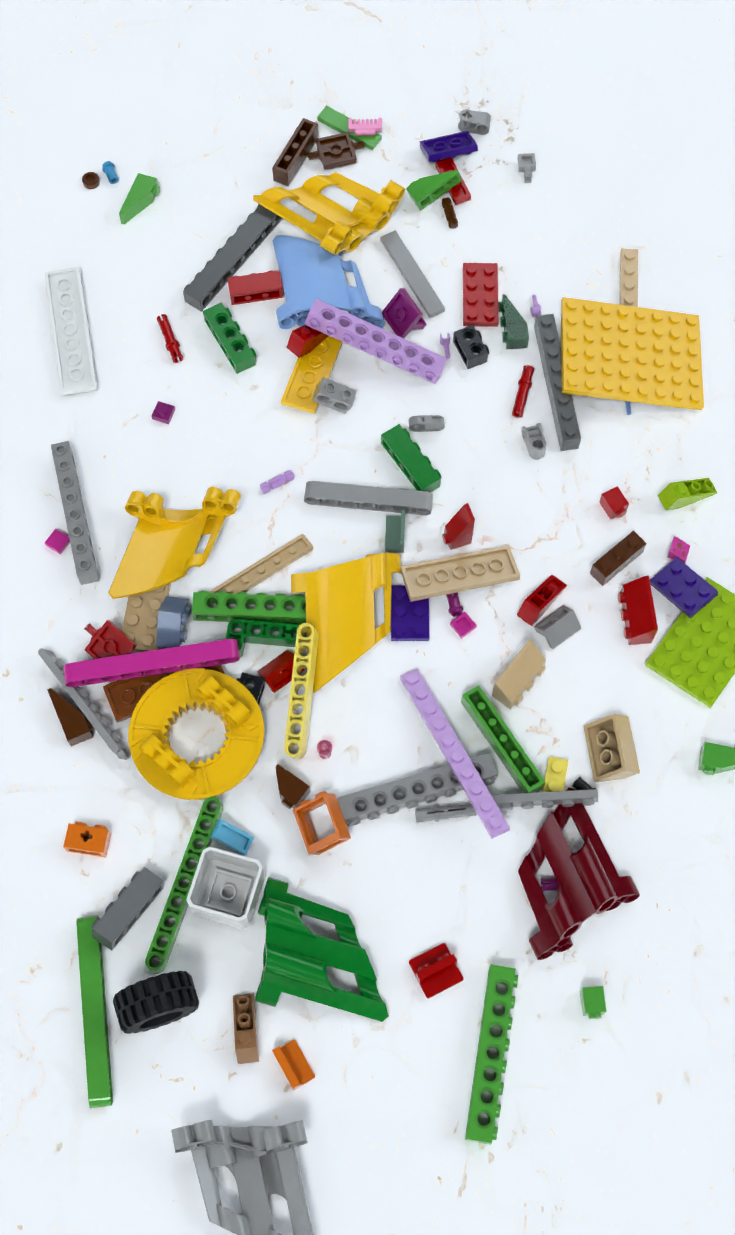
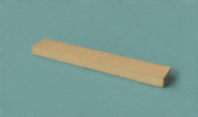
[209,534,314,605]

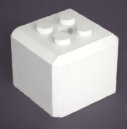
[186,846,265,930]

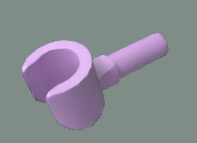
[530,294,542,317]
[440,333,451,358]

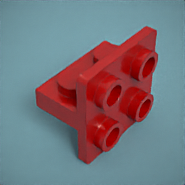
[409,943,464,999]

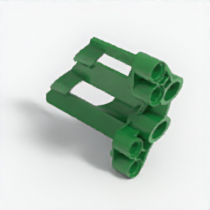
[255,877,389,1022]

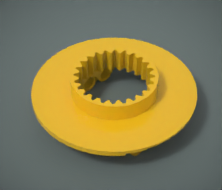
[128,668,265,800]

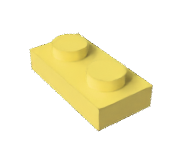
[542,756,569,792]

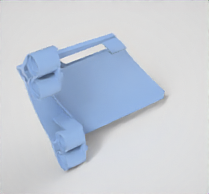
[272,235,385,329]

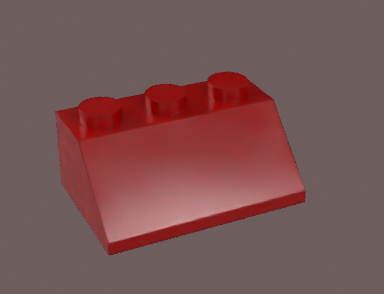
[618,575,658,645]

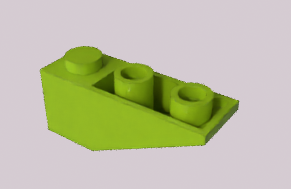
[657,478,717,511]

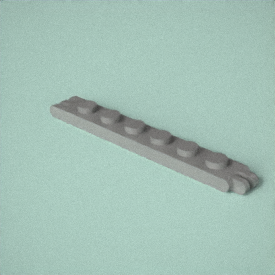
[38,648,130,760]

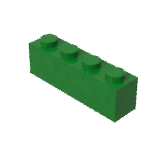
[381,424,442,493]

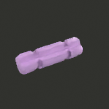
[260,470,294,494]

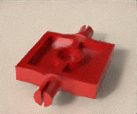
[84,620,137,659]

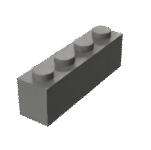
[91,867,164,951]

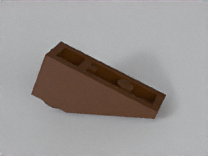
[47,688,94,747]

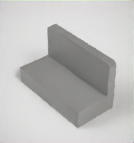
[534,605,581,649]

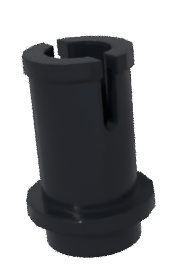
[572,776,596,790]

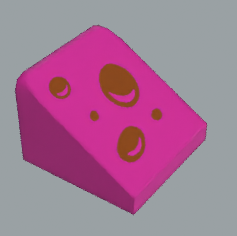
[667,536,690,563]

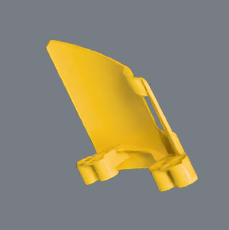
[291,552,401,693]

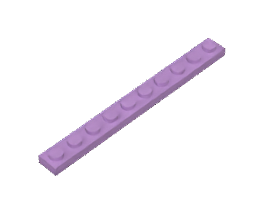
[400,668,510,839]

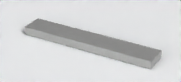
[380,230,445,318]

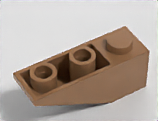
[233,993,259,1064]

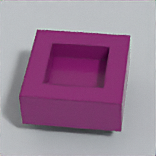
[151,401,176,425]

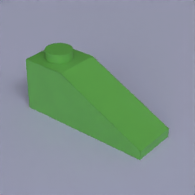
[406,170,462,211]
[119,173,160,225]
[698,742,735,775]

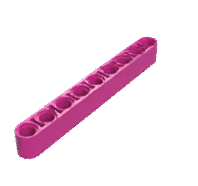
[63,639,240,687]

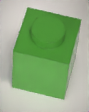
[580,986,607,1019]

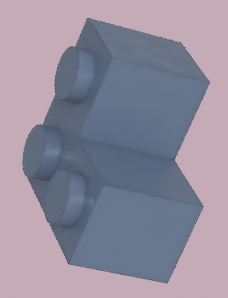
[156,596,191,648]

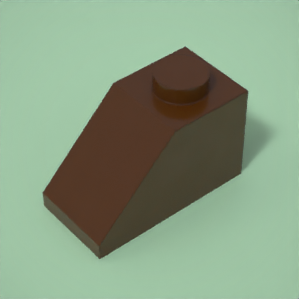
[275,764,311,809]

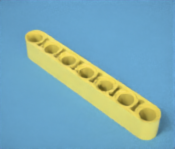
[284,623,319,760]

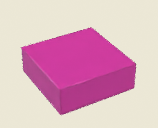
[44,529,70,555]
[450,612,477,639]

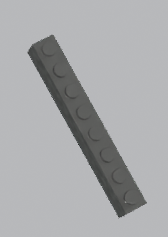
[183,204,283,312]
[534,313,581,451]

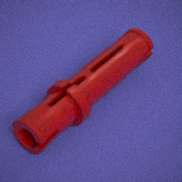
[156,314,184,363]
[512,365,535,418]

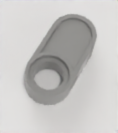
[408,415,445,432]

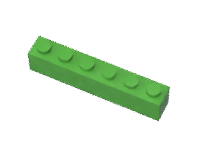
[461,685,546,793]

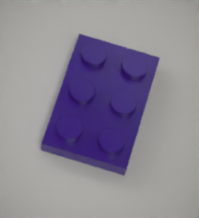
[419,131,478,162]
[650,557,718,619]
[391,585,430,641]

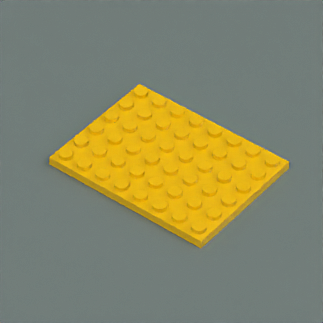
[561,297,704,411]

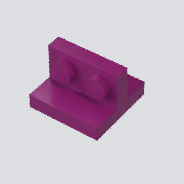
[382,288,427,338]

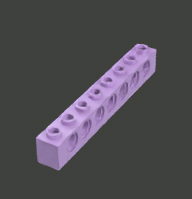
[305,299,447,384]

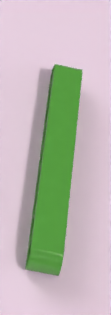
[145,797,223,974]
[76,915,113,1109]

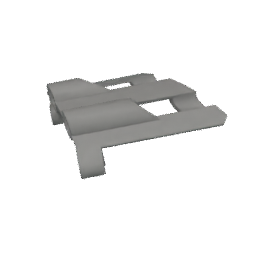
[171,1120,313,1235]

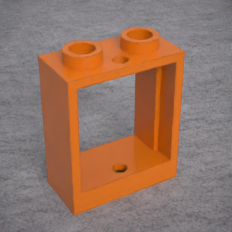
[293,791,351,855]

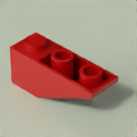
[286,325,328,358]

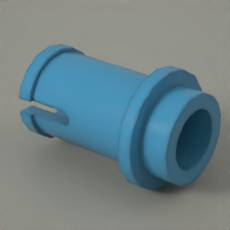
[102,161,119,184]

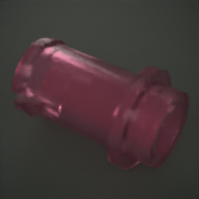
[317,740,333,759]

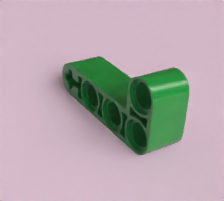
[226,619,299,658]

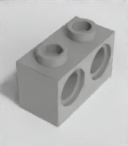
[312,377,357,414]

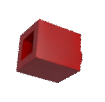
[599,486,629,520]

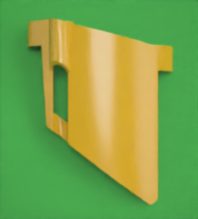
[108,486,241,599]

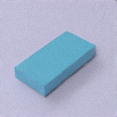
[210,819,254,856]

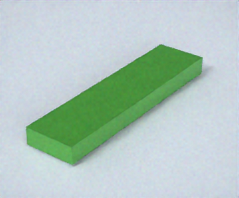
[317,105,382,151]

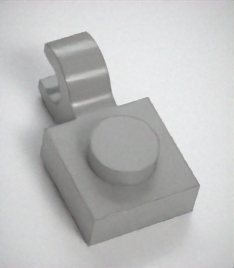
[517,153,536,183]

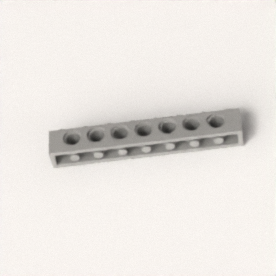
[51,441,99,585]
[337,753,498,826]

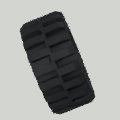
[113,971,199,1034]

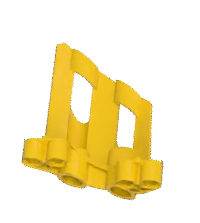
[253,172,405,255]

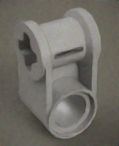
[458,109,491,135]
[521,423,546,460]

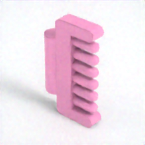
[348,117,382,136]

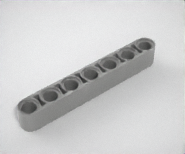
[304,481,433,515]

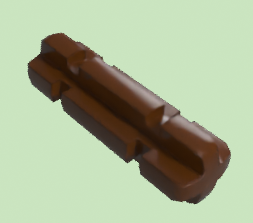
[442,197,458,229]

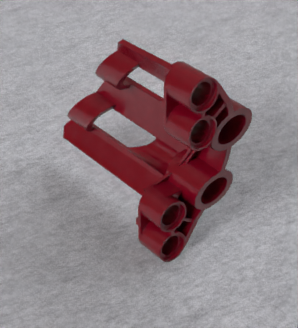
[518,787,640,960]

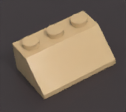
[492,639,546,710]
[583,713,640,782]

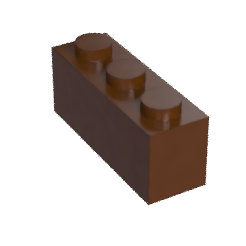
[590,530,647,586]

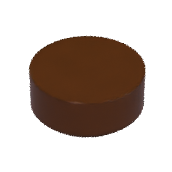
[82,172,100,189]

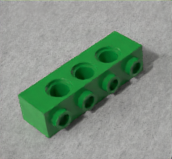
[203,302,257,374]

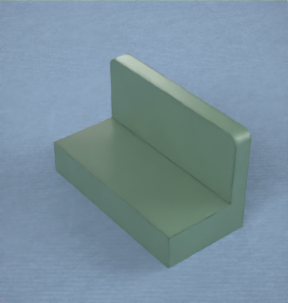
[385,510,405,553]

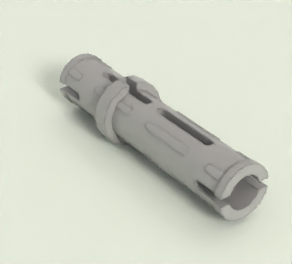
[415,804,477,823]

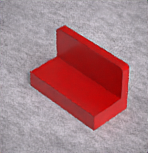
[257,650,305,693]

